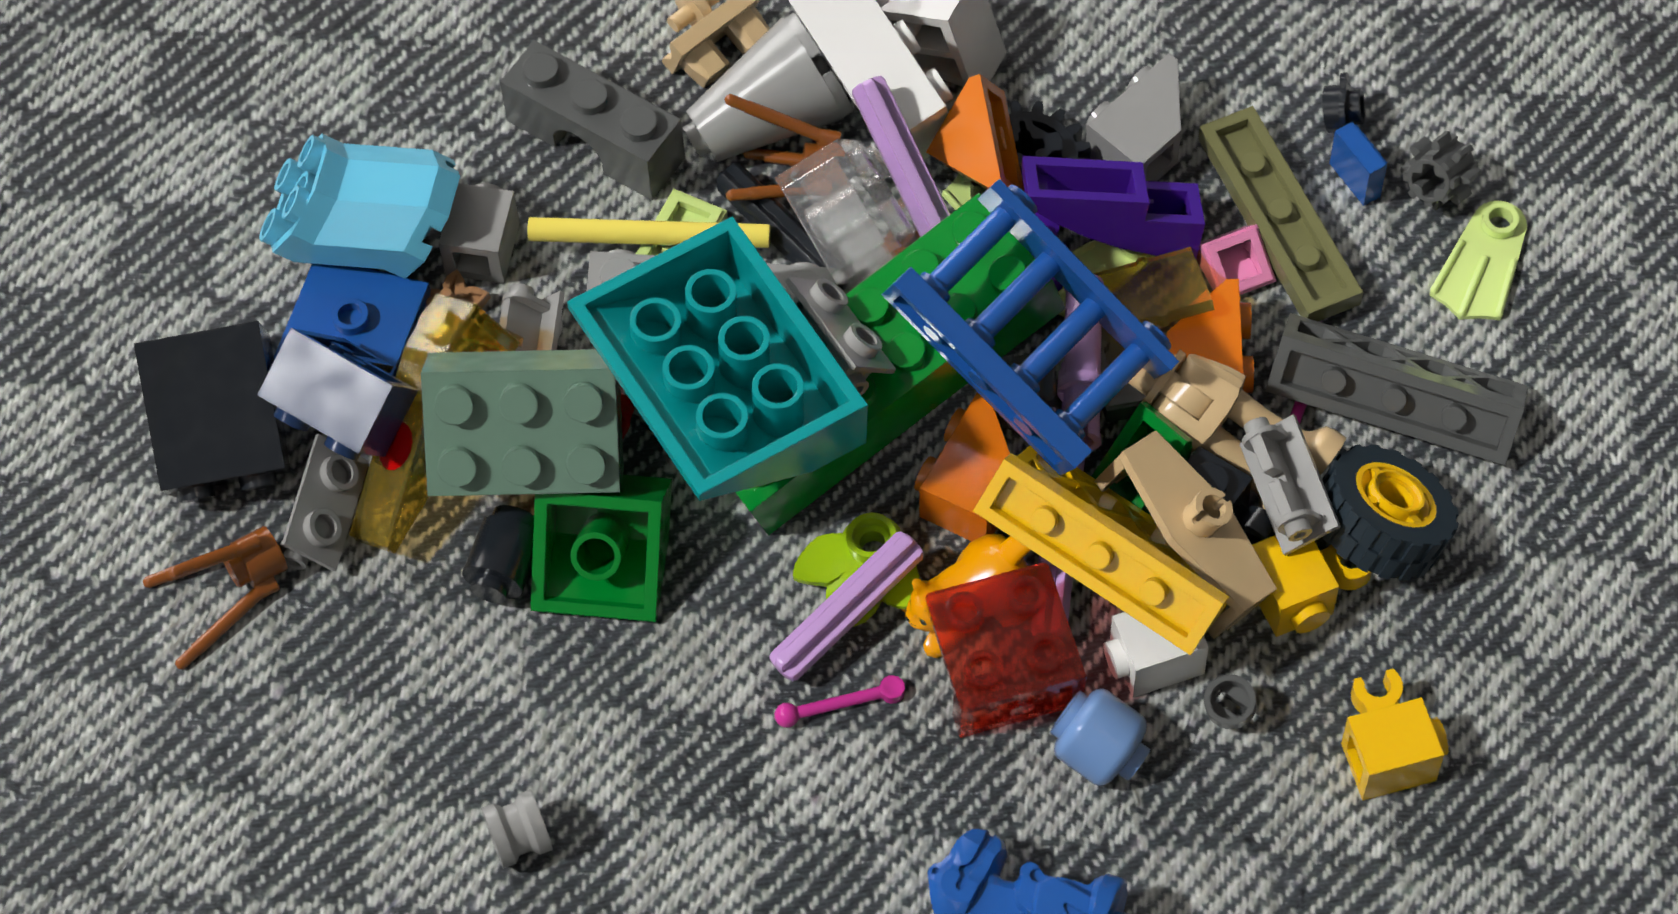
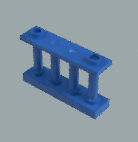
[881,178,1179,476]

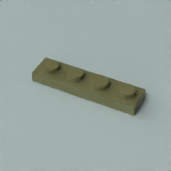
[1198,106,1363,321]

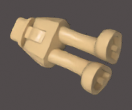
[1128,349,1346,533]

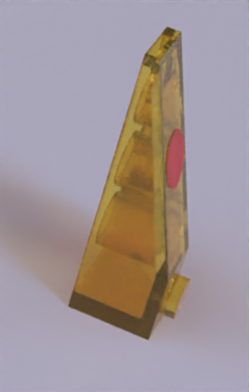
[349,293,520,554]

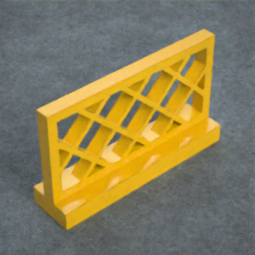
[973,446,1229,655]

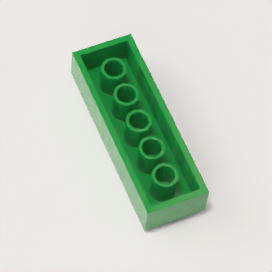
[735,193,1066,536]

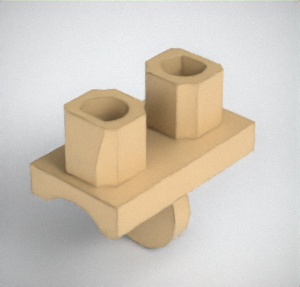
[661,0,770,88]

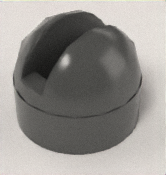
[1204,674,1257,729]

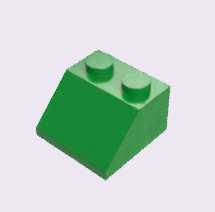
[531,475,672,622]

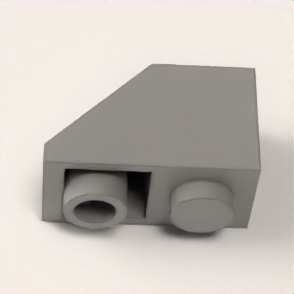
[1086,53,1181,181]

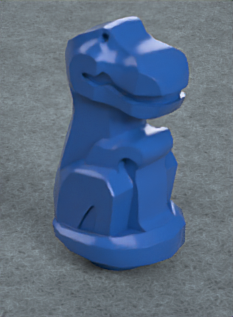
[928,828,1128,914]

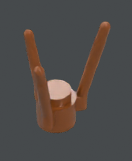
[724,94,854,201]
[143,526,287,670]

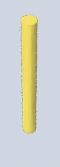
[527,217,771,248]

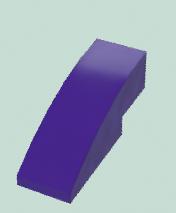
[1021,156,1205,260]

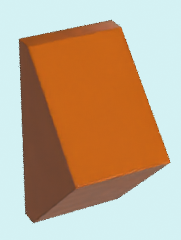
[926,74,1024,191]

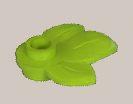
[793,512,919,627]

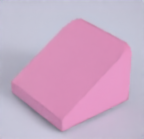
[1196,224,1276,295]

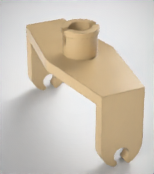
[1094,431,1277,639]

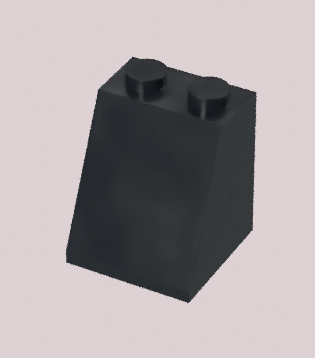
[134,321,291,503]

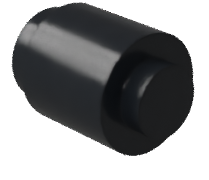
[462,505,534,603]

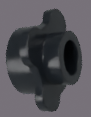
[1322,72,1366,133]

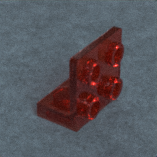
[925,562,1087,738]

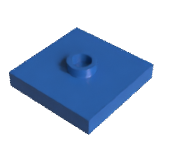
[274,264,431,378]

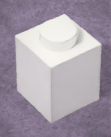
[1104,612,1209,698]

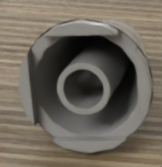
[682,12,853,162]

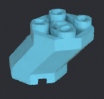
[259,134,460,279]

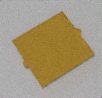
[1094,247,1214,327]

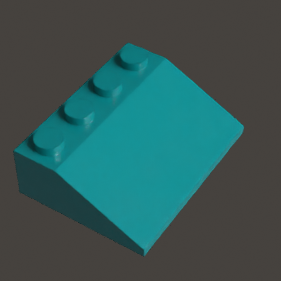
[567,216,868,501]

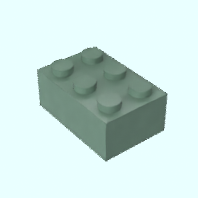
[421,349,624,496]

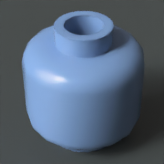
[1050,689,1150,786]

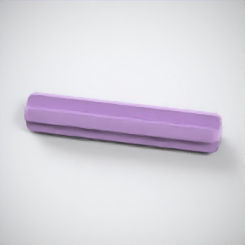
[852,76,950,237]
[769,531,924,681]

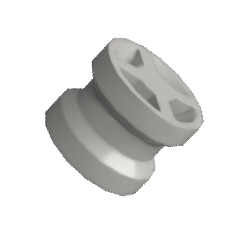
[481,789,553,868]

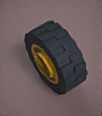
[1322,444,1459,581]

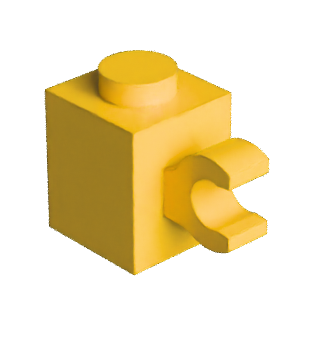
[1252,535,1372,637]
[1341,668,1449,801]

